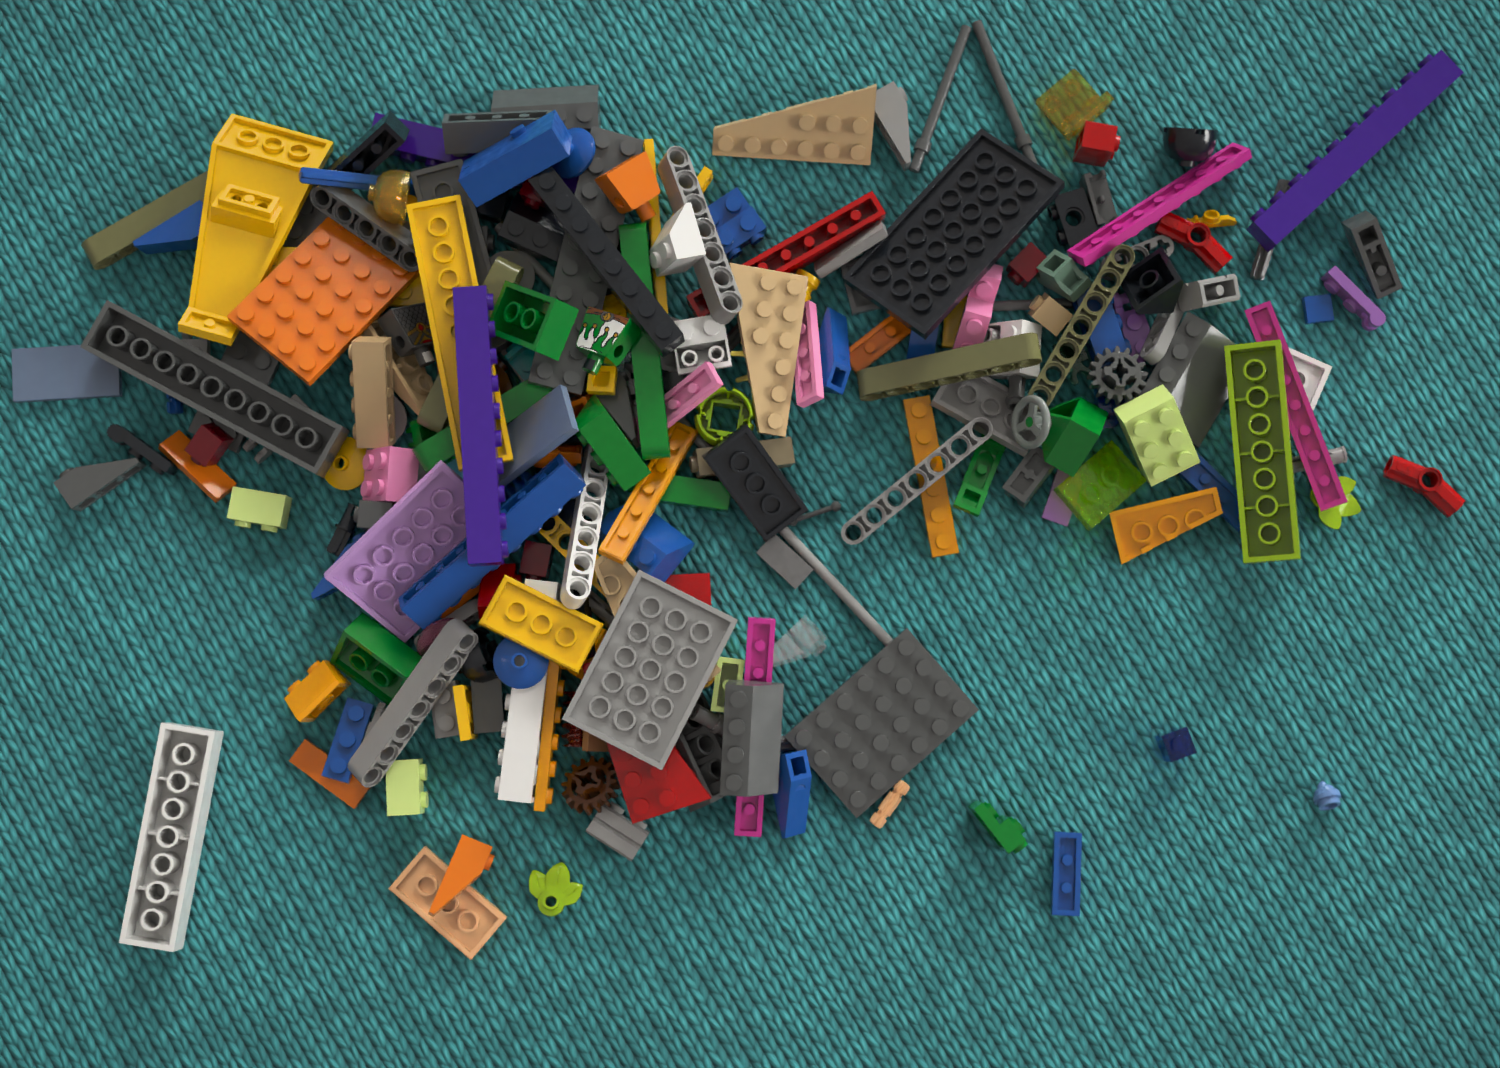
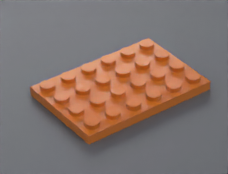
[227,217,420,386]

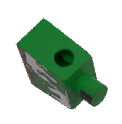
[576,306,642,375]

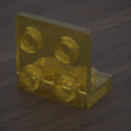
[1035,69,1114,142]

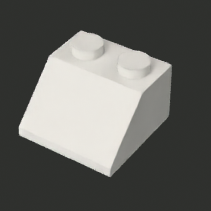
[649,202,706,277]

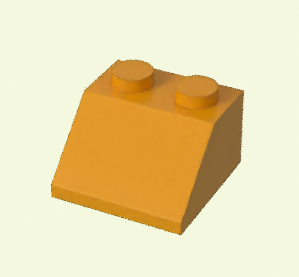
[284,660,351,722]

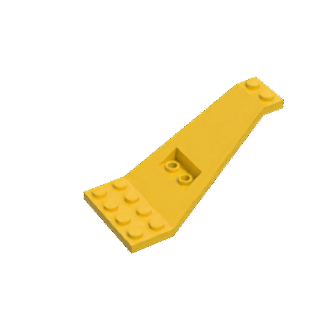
[178,114,334,346]

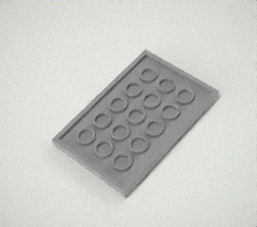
[562,570,738,770]

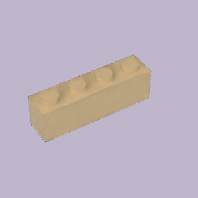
[348,336,396,449]

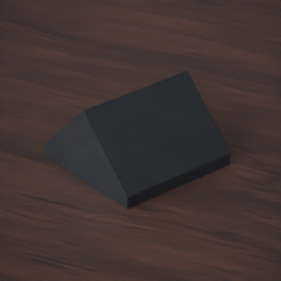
[1121,246,1184,314]

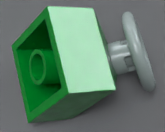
[1011,395,1108,477]

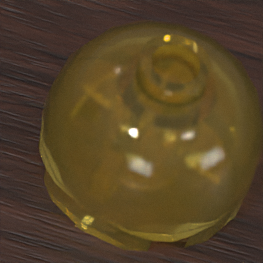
[368,169,411,225]

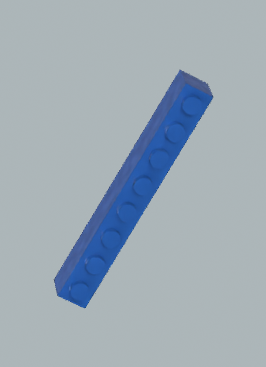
[398,453,586,630]

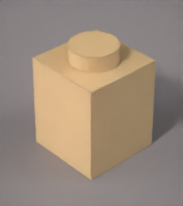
[1028,293,1074,337]

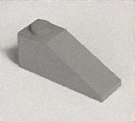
[874,81,911,171]

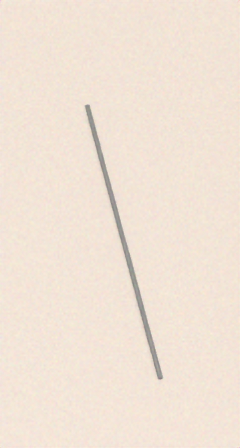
[494,223,893,646]

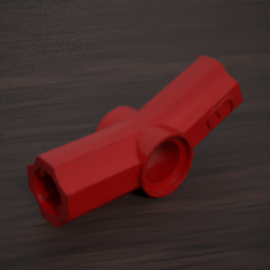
[1154,212,1233,275]
[1383,455,1465,518]

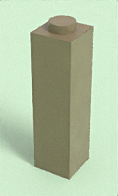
[689,437,795,479]

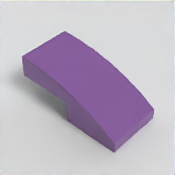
[1041,469,1084,527]

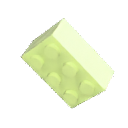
[1113,384,1200,487]

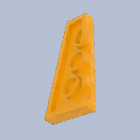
[1109,487,1223,565]

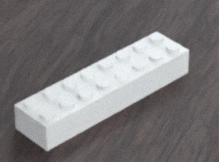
[494,579,562,803]
[119,722,224,952]

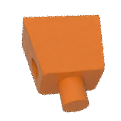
[594,151,660,222]

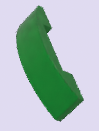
[953,434,1006,517]

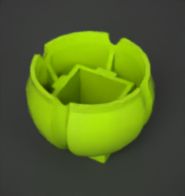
[694,386,755,446]

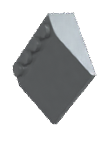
[1134,311,1236,448]

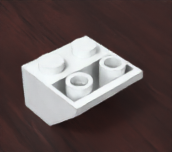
[674,315,732,376]
[984,319,1042,380]

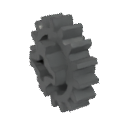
[1087,346,1148,406]

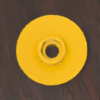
[324,437,368,490]

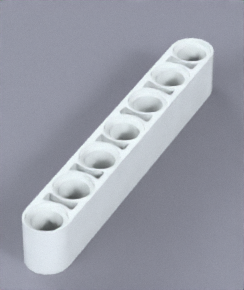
[560,443,609,609]

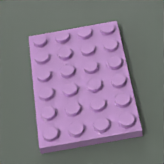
[324,460,466,643]

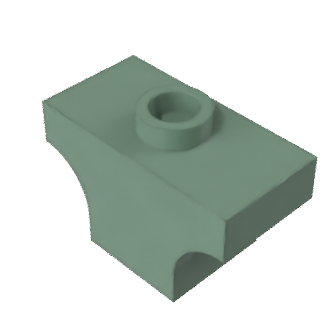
[1035,249,1092,303]

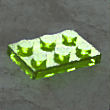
[1053,440,1147,531]

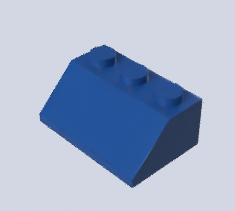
[599,505,695,582]

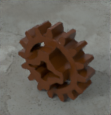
[561,756,621,815]

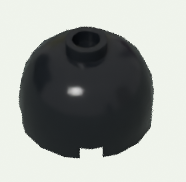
[1162,127,1218,167]
[458,627,498,683]

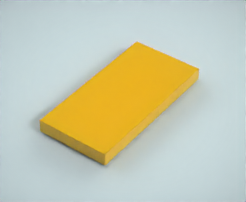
[479,575,604,674]

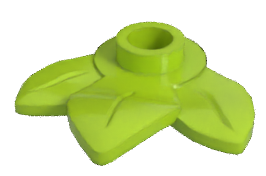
[1310,476,1361,530]
[529,862,583,917]

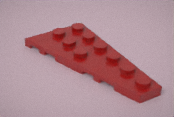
[582,662,712,824]

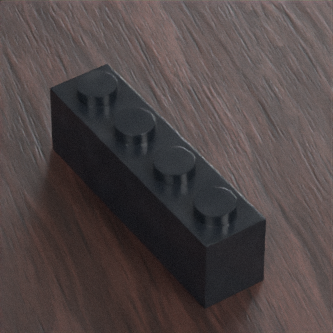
[312,111,410,197]

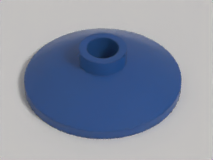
[552,128,595,179]
[493,638,549,689]

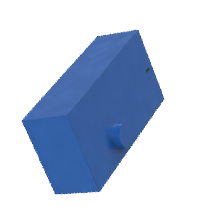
[458,110,572,207]

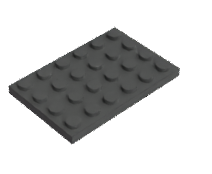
[784,628,979,818]

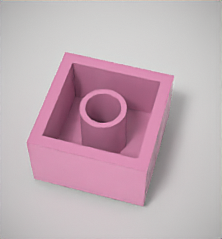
[360,446,419,504]

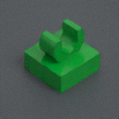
[406,420,437,447]

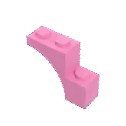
[953,264,1003,349]

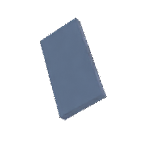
[11,345,122,403]
[499,384,579,486]

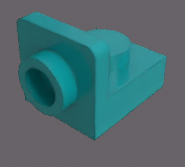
[504,343,535,381]

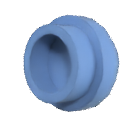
[1313,781,1341,811]

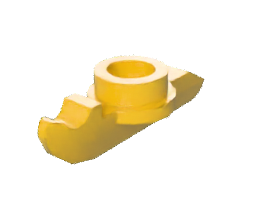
[1186,210,1237,228]

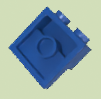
[708,187,767,260]

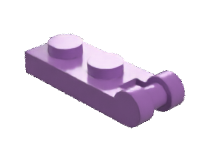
[1320,265,1386,331]
[1112,293,1150,363]

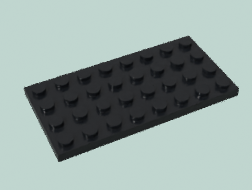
[843,129,1065,340]

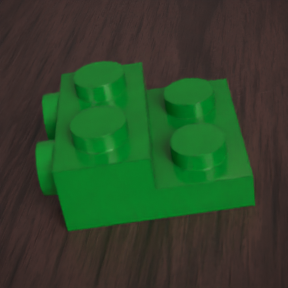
[968,800,1028,854]

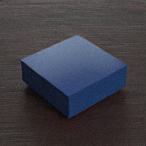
[1302,294,1334,325]

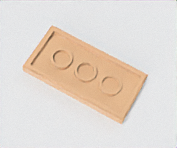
[388,846,507,960]

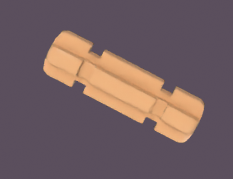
[869,780,910,829]

